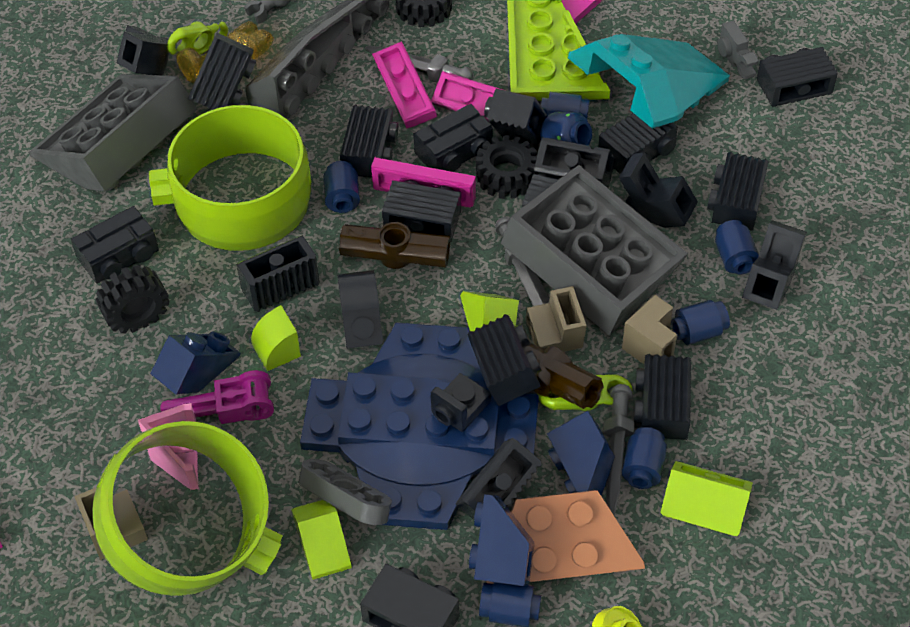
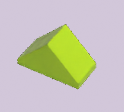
[460,291,519,331]
[291,500,352,580]

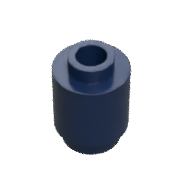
[541,91,590,119]
[323,161,360,213]
[715,220,759,275]
[671,300,730,345]
[622,427,667,489]
[479,582,542,627]

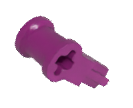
[160,370,274,424]

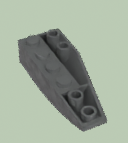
[245,0,389,119]

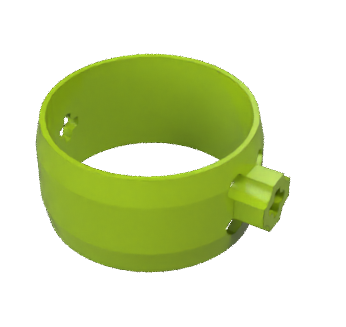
[149,105,312,251]
[93,421,283,596]

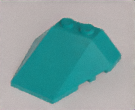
[568,34,730,128]

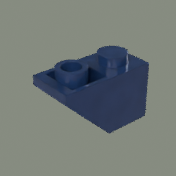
[150,331,241,395]
[547,410,615,496]
[469,494,534,586]

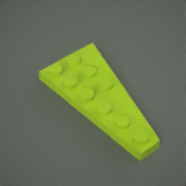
[507,0,610,101]

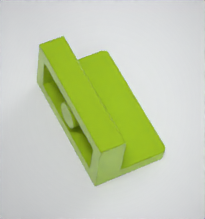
[661,461,753,536]

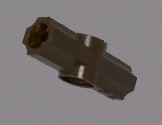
[339,222,451,269]
[525,343,604,409]

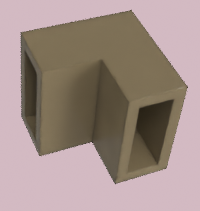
[526,286,586,352]
[622,295,677,364]
[74,487,148,560]

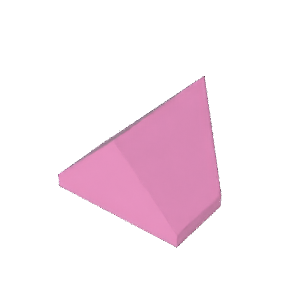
[138,403,199,490]

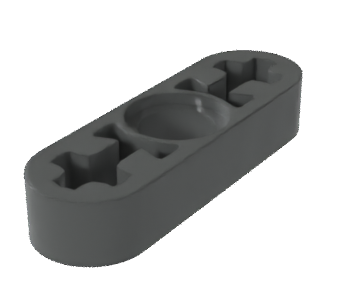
[298,459,392,525]

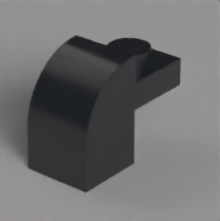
[116,25,170,76]
[619,153,698,228]
[742,220,807,310]
[337,270,384,349]

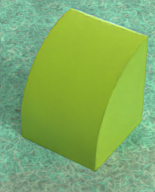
[251,305,301,371]

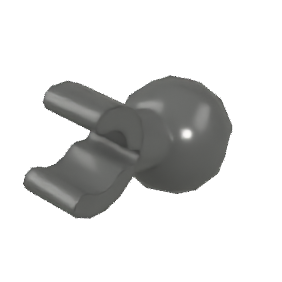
[244,0,290,24]

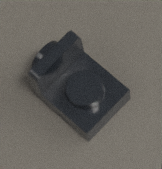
[431,373,491,432]

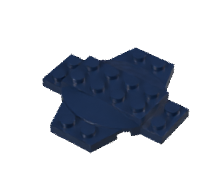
[300,323,539,530]

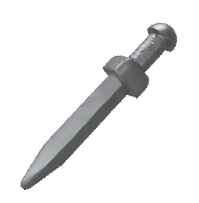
[365,45,474,82]
[495,217,549,306]

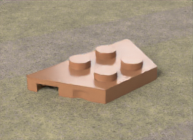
[486,490,645,584]

